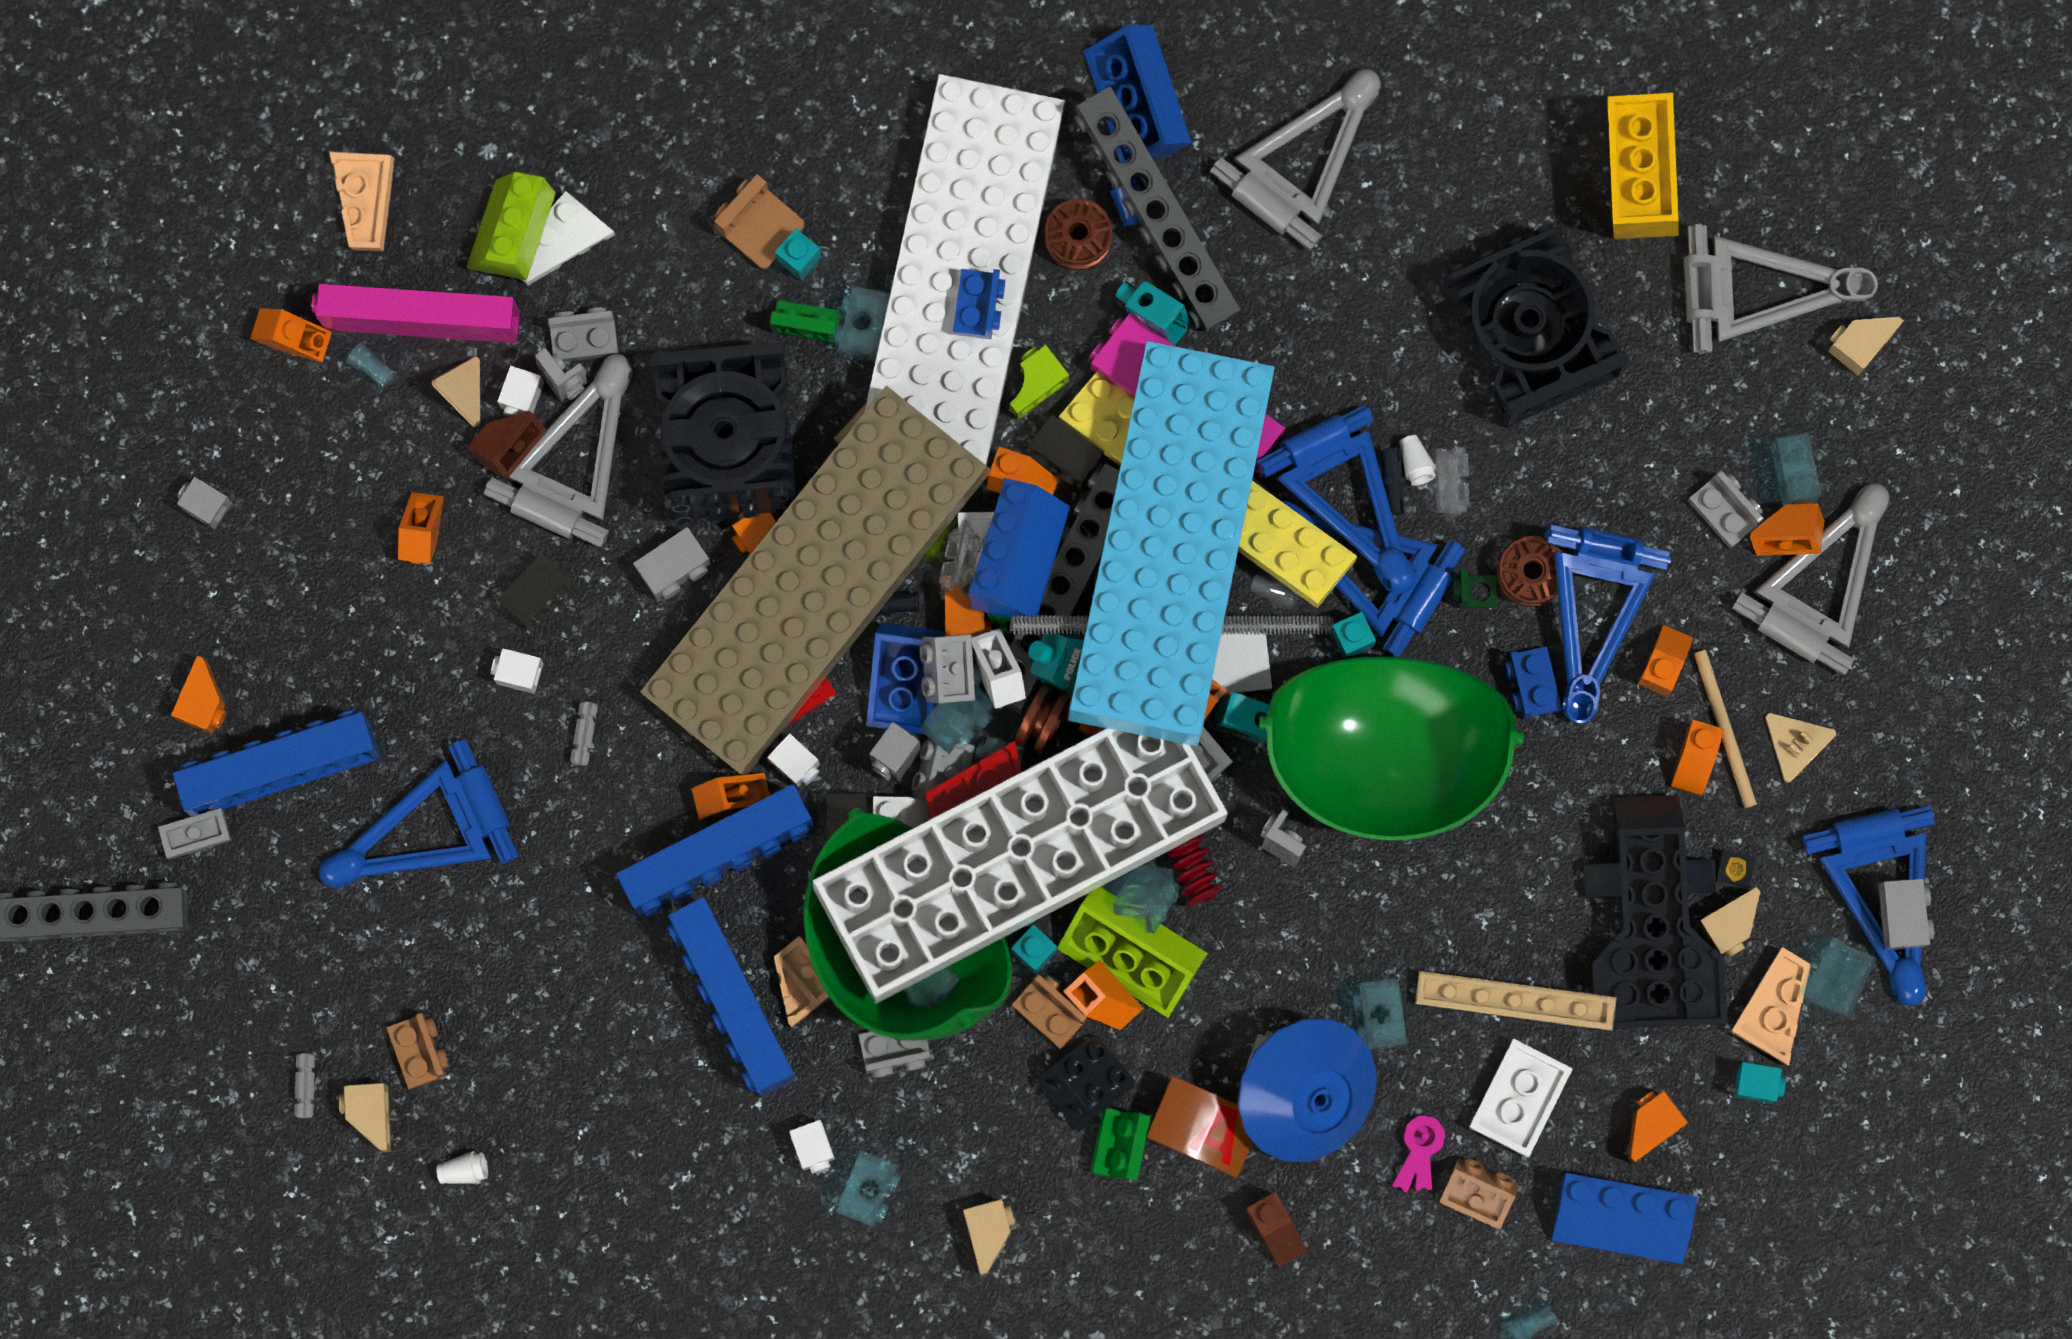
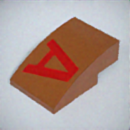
[1146,1076,1253,1178]

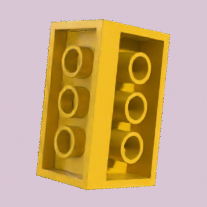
[1608,93,1679,239]

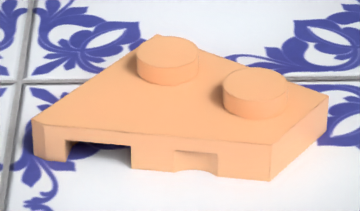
[774,936,830,1028]

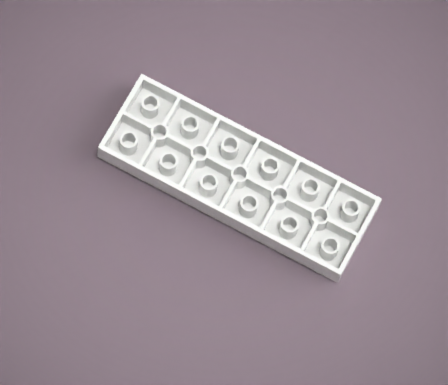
[864,74,1065,466]
[813,728,1228,1004]

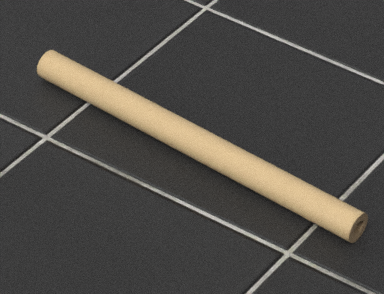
[1694,650,1757,808]

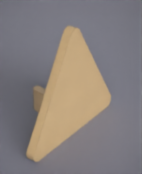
[432,357,480,427]
[1765,713,1836,783]

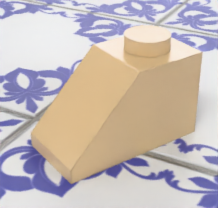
[1828,317,1904,376]
[1697,887,1760,958]
[339,1083,391,1152]
[963,1199,1015,1276]

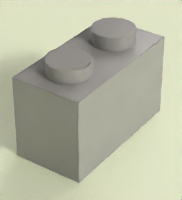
[633,527,711,600]
[869,722,921,781]
[1878,879,1934,950]

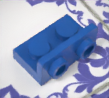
[953,269,1006,339]
[1504,646,1562,719]

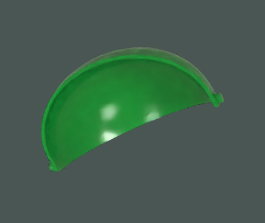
[1259,657,1524,840]
[804,808,1012,1041]

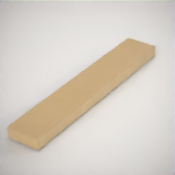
[1415,971,1617,1031]

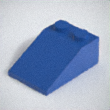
[866,622,945,735]

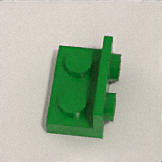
[770,301,840,343]
[1090,1108,1151,1181]

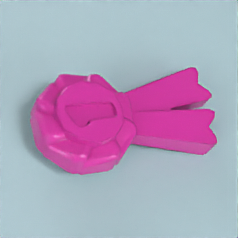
[1392,1116,1445,1193]

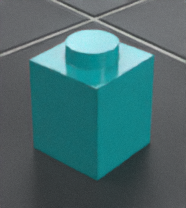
[775,228,822,281]
[1331,612,1376,660]
[1011,924,1058,975]
[1733,1062,1786,1104]

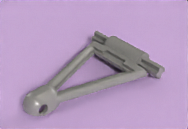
[1210,69,1381,250]
[1684,224,1878,354]
[484,354,633,548]
[1732,483,1890,676]

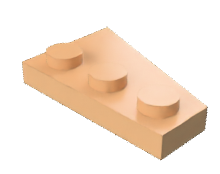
[330,152,394,252]
[1730,947,1811,1067]

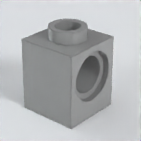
[177,477,232,530]

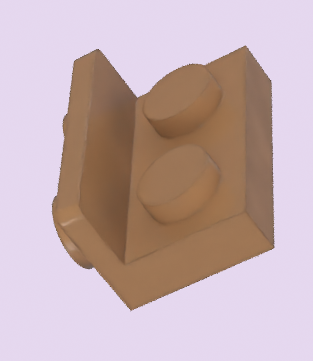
[1012,974,1087,1050]
[387,1012,449,1090]
[1439,1158,1519,1230]

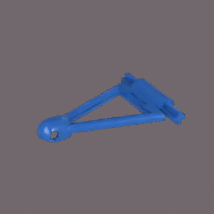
[1256,405,1416,594]
[1281,501,1466,657]
[1544,524,1671,723]
[318,739,519,888]
[1802,805,1935,1006]

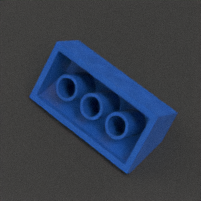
[1084,25,1192,163]
[969,478,1070,618]
[1551,1173,1697,1264]

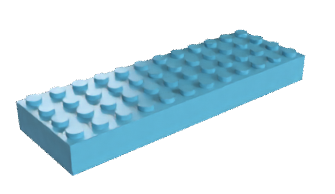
[1068,341,1275,747]

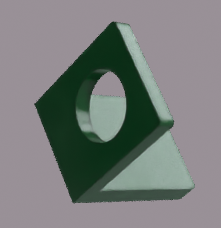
[1452,569,1498,609]

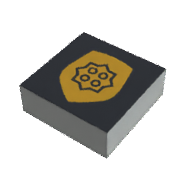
[1716,850,1755,890]

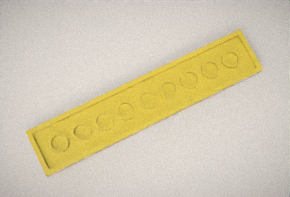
[1058,372,1357,608]

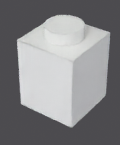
[498,366,544,417]
[491,648,544,694]
[767,733,820,788]
[789,1120,835,1174]

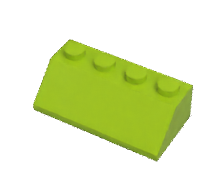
[1058,887,1208,1018]

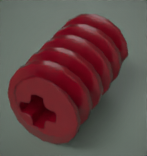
[1168,835,1223,907]

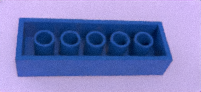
[173,710,382,816]
[616,784,814,917]
[667,897,797,1097]

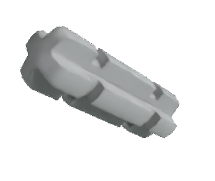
[570,701,598,766]
[294,1053,315,1118]

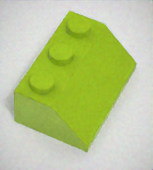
[466,172,556,280]

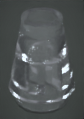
[1250,574,1299,610]

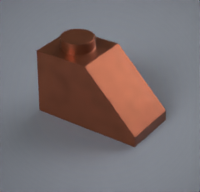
[467,411,547,480]
[1245,1192,1307,1268]

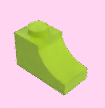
[1010,345,1069,420]

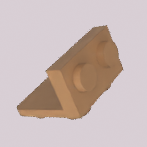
[714,174,805,269]

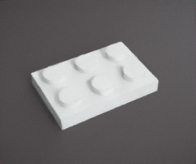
[1469,1039,1573,1158]

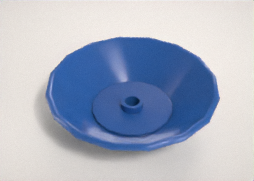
[1238,1019,1377,1162]

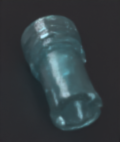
[346,342,396,388]
[1505,1303,1558,1339]

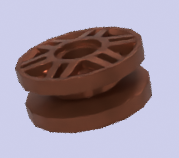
[1045,199,1112,271]
[1496,536,1562,607]
[1015,682,1072,756]

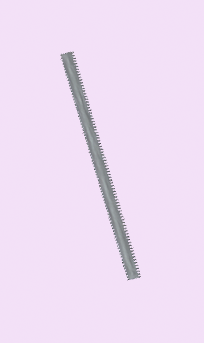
[1010,615,1333,635]

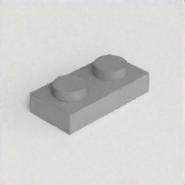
[158,808,232,860]

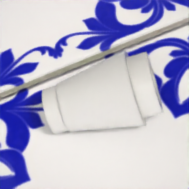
[1399,435,1436,486]
[437,1151,488,1184]

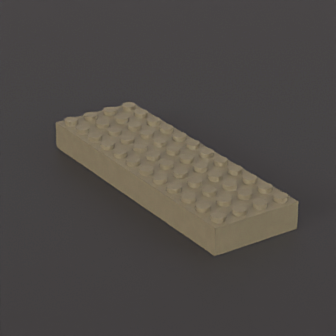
[640,385,992,775]

